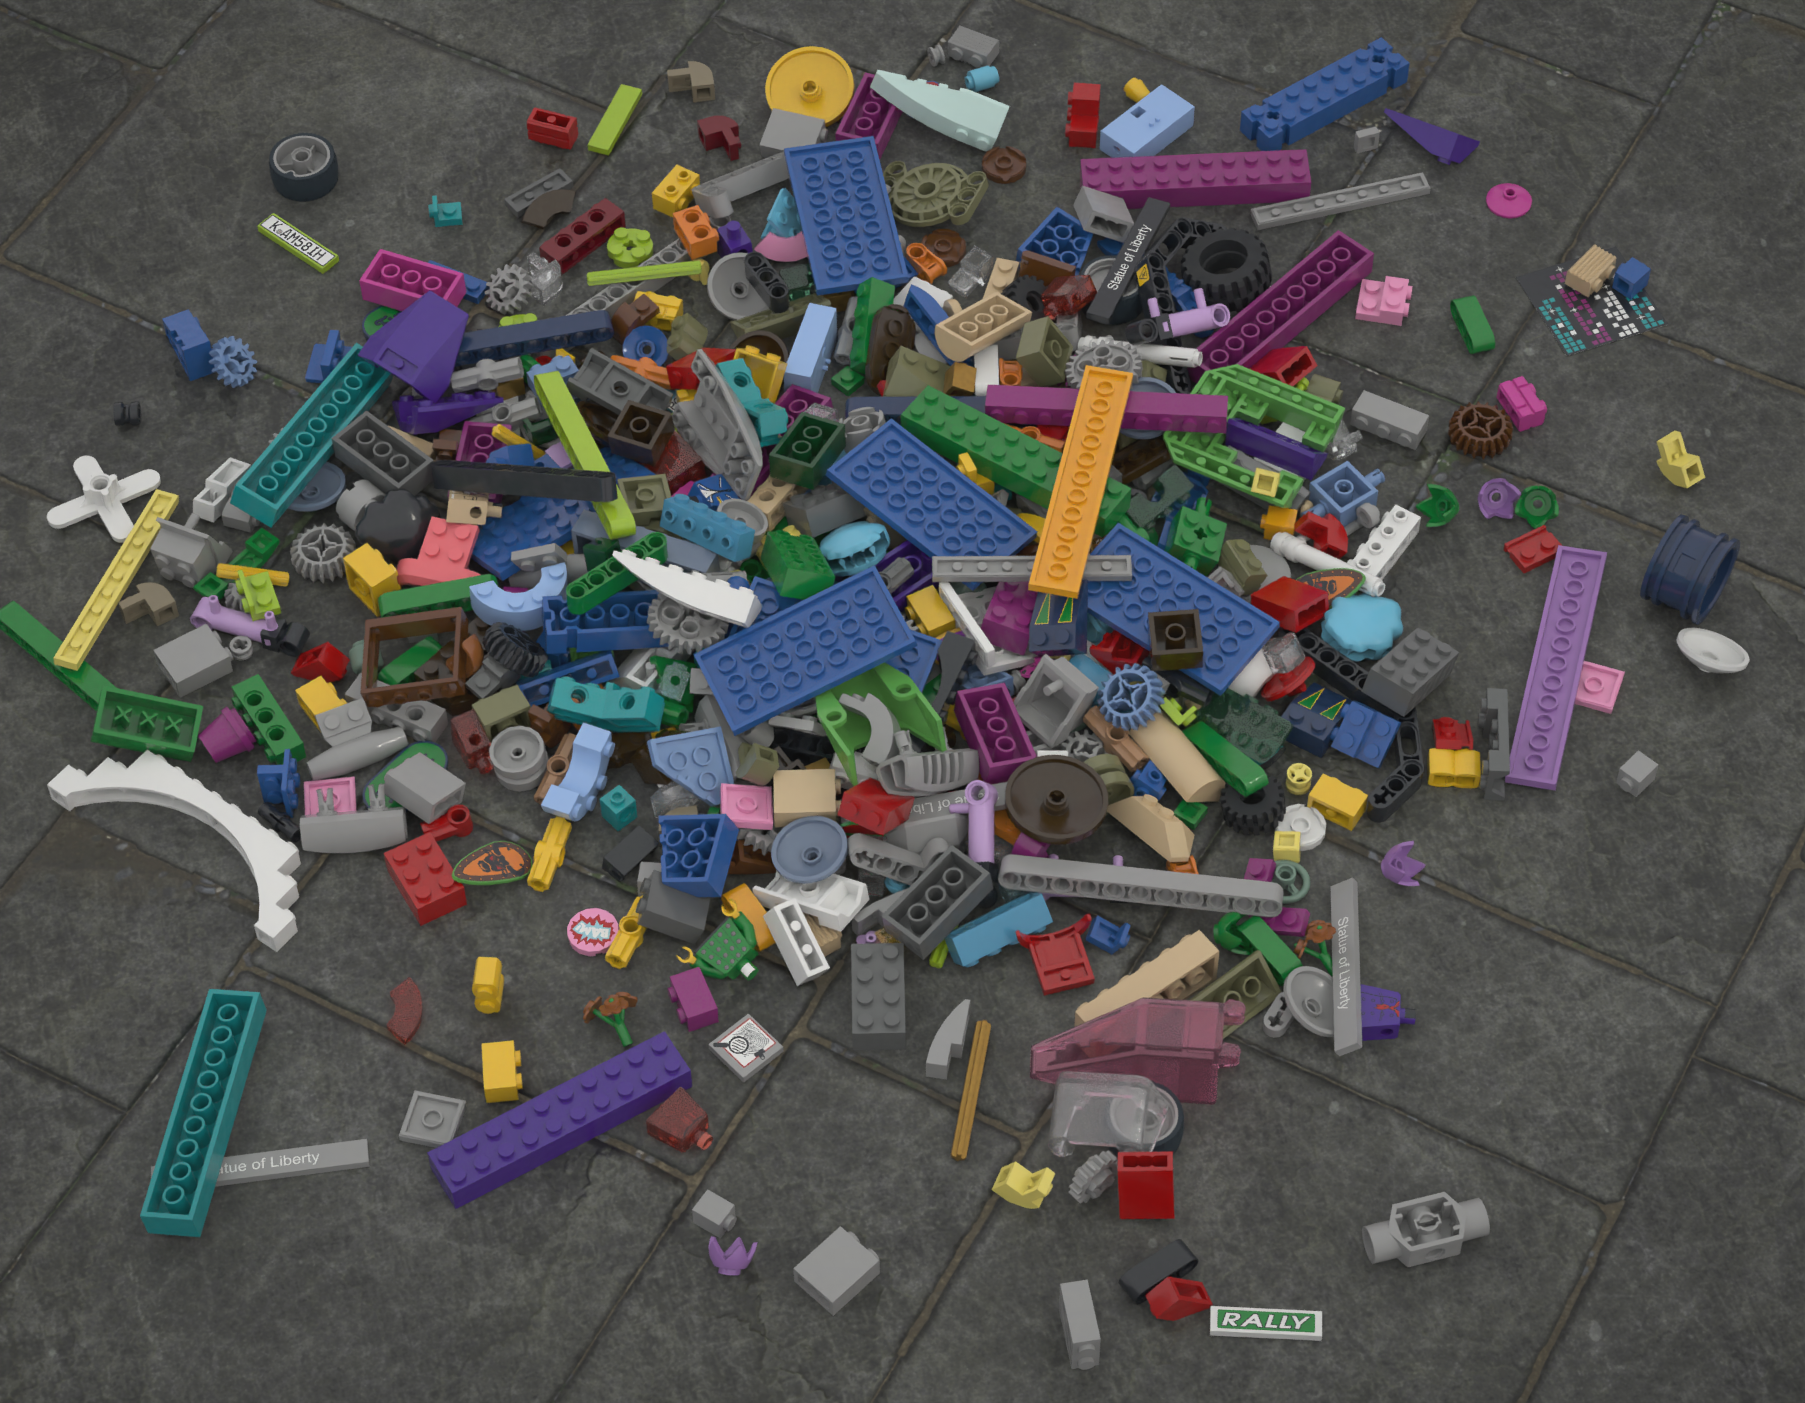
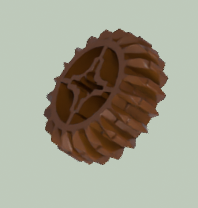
[1448,401,1513,460]

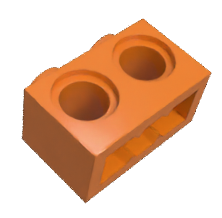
[673,205,719,260]

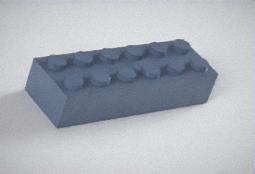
[571,509,720,584]

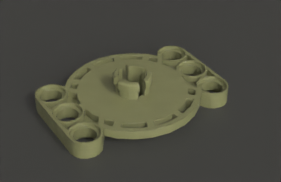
[883,161,989,227]

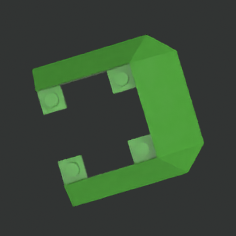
[1163,364,1345,508]

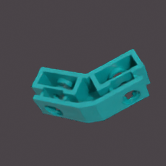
[716,358,788,447]
[547,677,665,732]

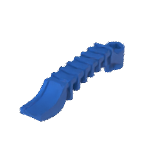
[1097,237,1214,337]

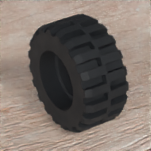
[1180,228,1272,313]

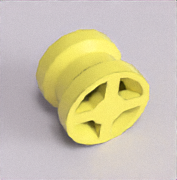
[1286,763,1312,795]

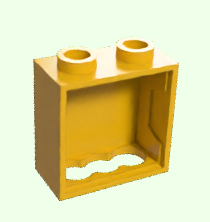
[733,345,788,404]

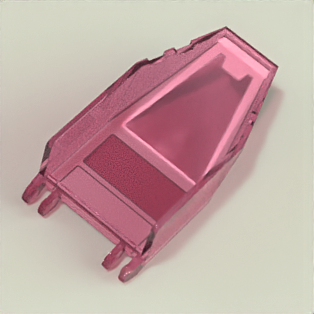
[1030,997,1246,1105]

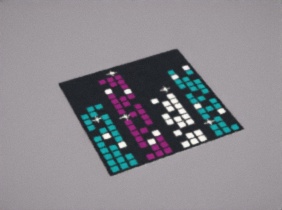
[1516,246,1668,356]

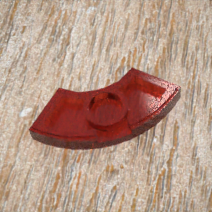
[386,977,423,1045]

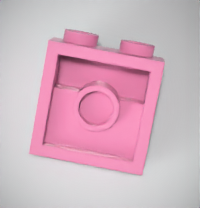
[1355,276,1413,326]

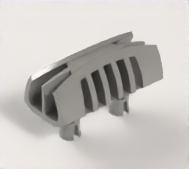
[679,694,756,786]
[875,727,979,796]
[300,784,408,853]

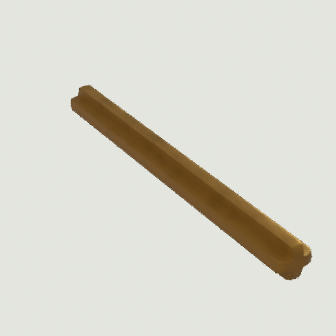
[951,1020,991,1161]

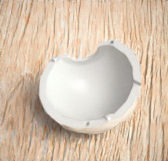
[1224,648,1275,701]

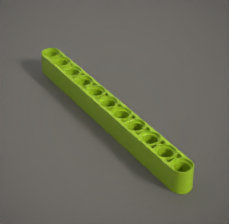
[534,371,636,540]

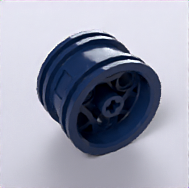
[1640,514,1740,625]

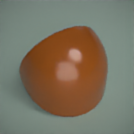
[446,634,484,678]

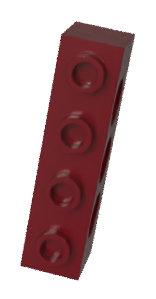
[539,198,626,276]

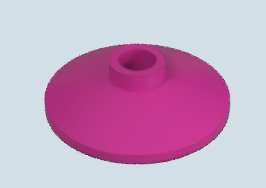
[1486,183,1532,219]

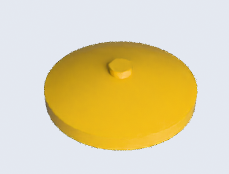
[765,46,855,127]

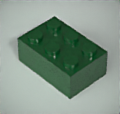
[769,412,846,490]

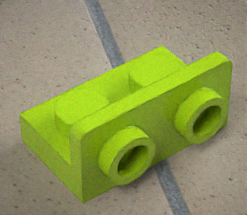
[235,570,281,621]
[1159,697,1197,727]

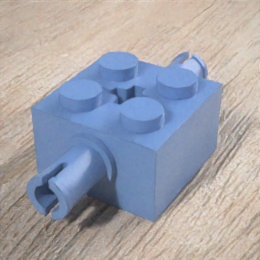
[1300,461,1385,527]

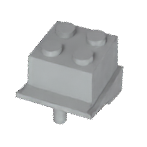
[150,513,233,588]
[1013,654,1099,748]

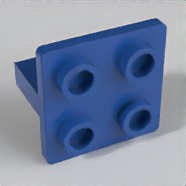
[305,330,352,383]
[257,749,300,818]

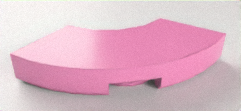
[754,231,807,262]

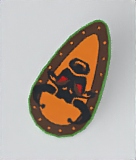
[1296,568,1366,610]
[452,841,532,885]

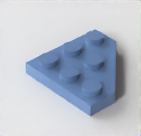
[647,726,734,807]

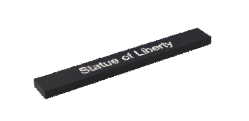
[1086,197,1170,325]

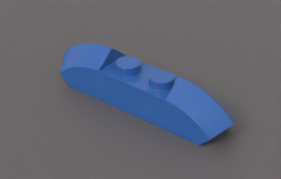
[903,284,975,367]

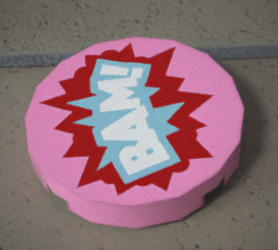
[567,908,619,956]

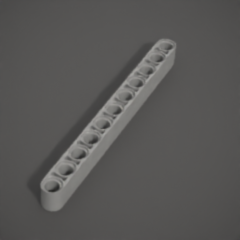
[537,215,731,359]
[998,855,1284,917]

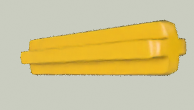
[492,424,545,461]
[216,563,289,587]

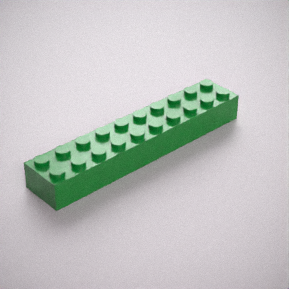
[901,385,1131,538]

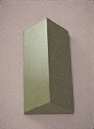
[730,293,831,339]
[1177,950,1281,1045]

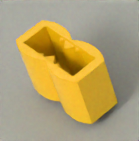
[1427,748,1481,788]
[472,957,505,1014]

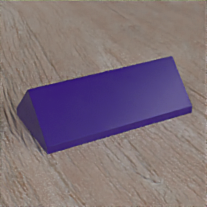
[1225,418,1328,481]

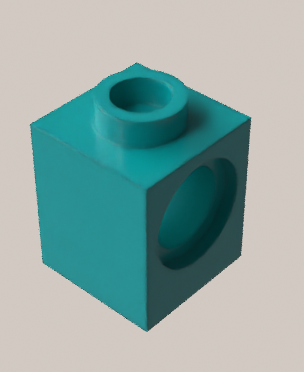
[600,785,637,831]

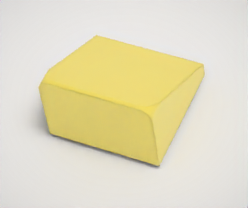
[1273,831,1301,863]

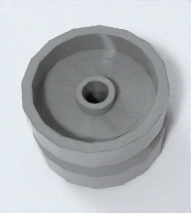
[716,498,768,561]
[489,726,549,792]

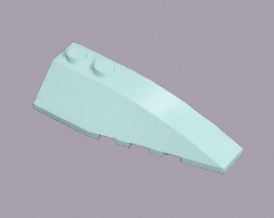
[870,70,1009,152]

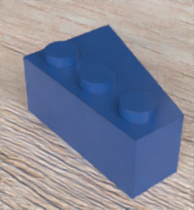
[162,309,215,381]

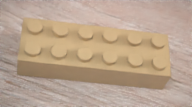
[1074,930,1219,1061]

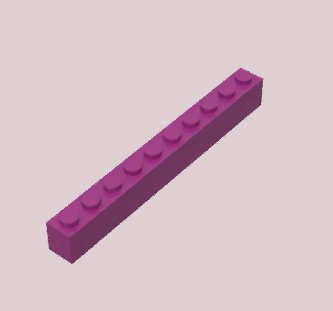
[985,385,1228,433]

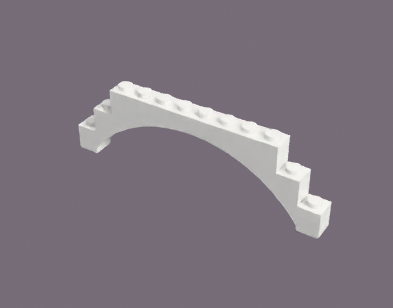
[47,750,301,952]

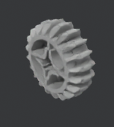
[290,523,356,583]

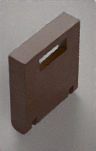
[1018,250,1076,304]

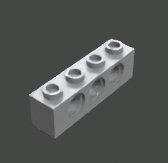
[345,673,448,742]

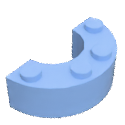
[469,562,568,631]
[541,723,615,822]

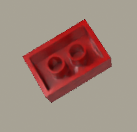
[384,832,467,926]

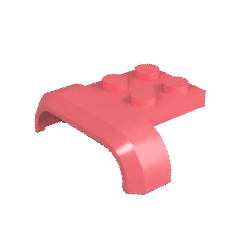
[396,517,481,589]

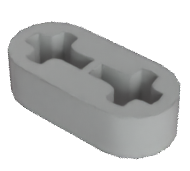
[1263,992,1294,1038]

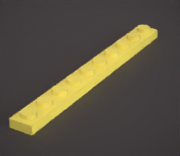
[54,489,179,671]

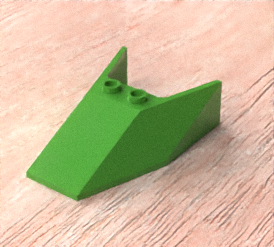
[815,662,947,787]

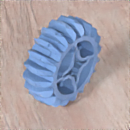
[1097,663,1165,731]

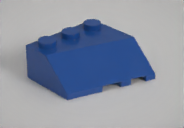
[1016,207,1094,289]
[659,814,739,897]

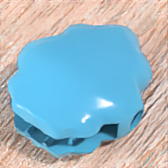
[819,521,890,577]
[1321,593,1403,663]

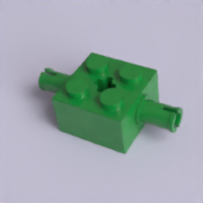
[1165,497,1227,576]

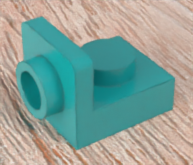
[428,195,463,227]

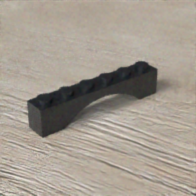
[910,631,978,753]

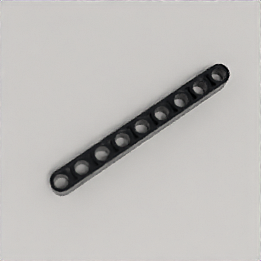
[431,460,618,502]

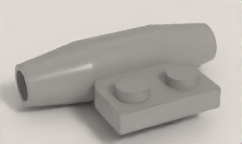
[509,543,587,590]
[306,698,408,781]

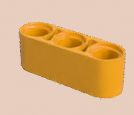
[721,883,776,952]

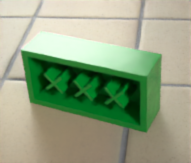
[760,530,835,600]
[90,685,203,762]

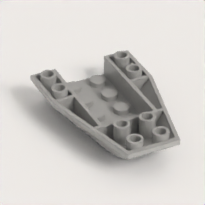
[672,349,763,501]

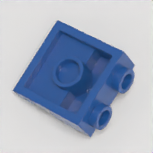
[1330,701,1401,768]

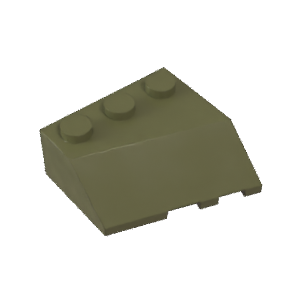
[883,346,950,397]

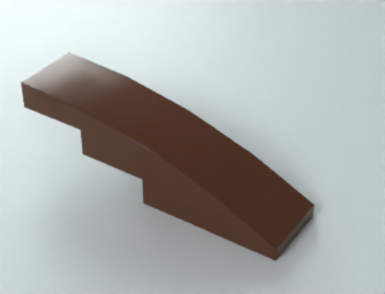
[727,840,777,874]

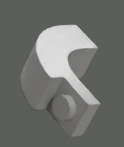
[838,693,901,767]

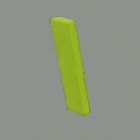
[588,84,642,156]

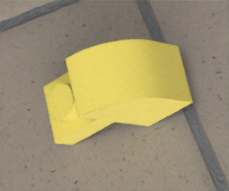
[1657,431,1705,488]
[992,1162,1055,1209]

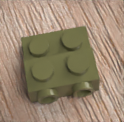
[617,474,671,526]

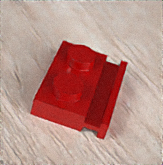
[1503,525,1562,574]
[1432,717,1473,750]

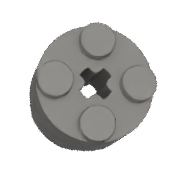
[838,407,886,454]
[336,480,386,531]

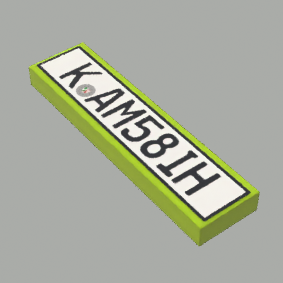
[257,213,339,274]

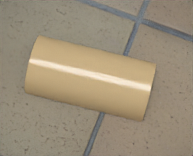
[935,292,1032,362]
[1129,711,1226,802]

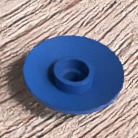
[623,326,669,366]

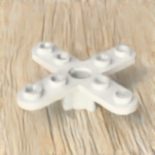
[47,456,161,543]

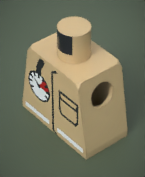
[446,490,503,525]

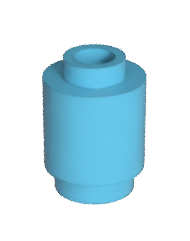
[965,65,999,92]

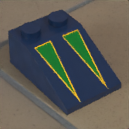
[1029,579,1088,657]
[1277,683,1352,758]

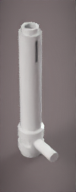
[1078,335,1203,368]
[1270,532,1385,597]

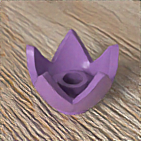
[1478,478,1521,519]
[1381,841,1426,886]
[709,1236,758,1275]

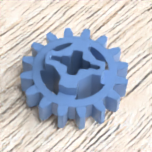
[209,336,257,388]

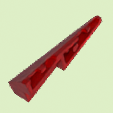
[1089,630,1150,675]

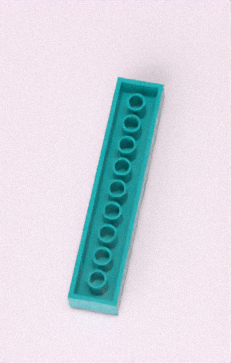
[230,343,394,528]
[140,989,267,1237]

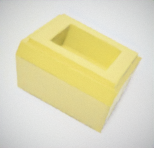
[1251,468,1280,497]

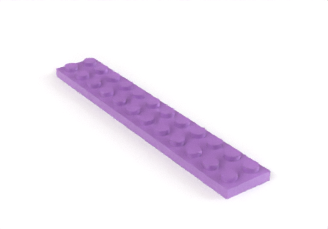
[1505,545,1607,791]

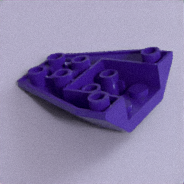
[358,290,469,404]
[392,391,504,434]

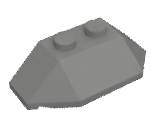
[883,813,969,855]

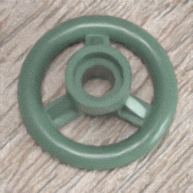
[1272,860,1310,904]

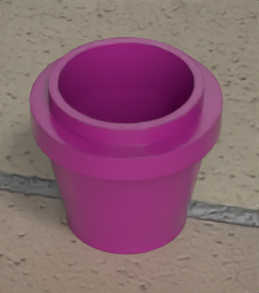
[198,706,256,763]

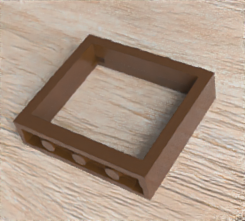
[360,607,469,707]

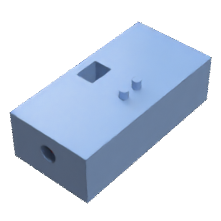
[1100,84,1195,158]
[784,303,837,393]

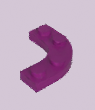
[1244,858,1310,937]

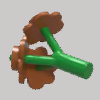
[1293,920,1336,977]
[583,992,638,1047]

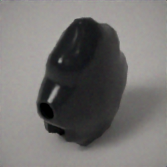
[355,489,440,565]

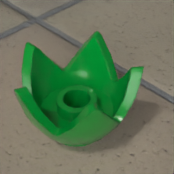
[1416,484,1459,527]
[1515,486,1559,529]
[1213,912,1250,955]

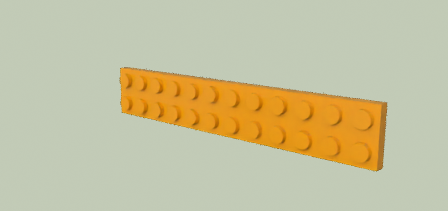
[1028,365,1133,599]

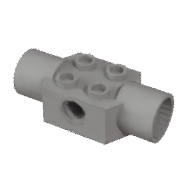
[1362,1192,1490,1267]

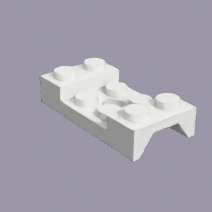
[753,871,869,932]

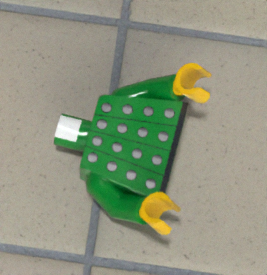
[676,899,759,981]

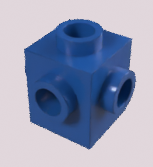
[1130,760,1167,801]

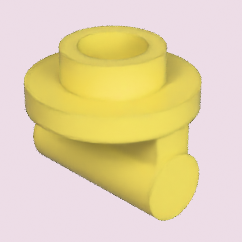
[688,258,709,285]

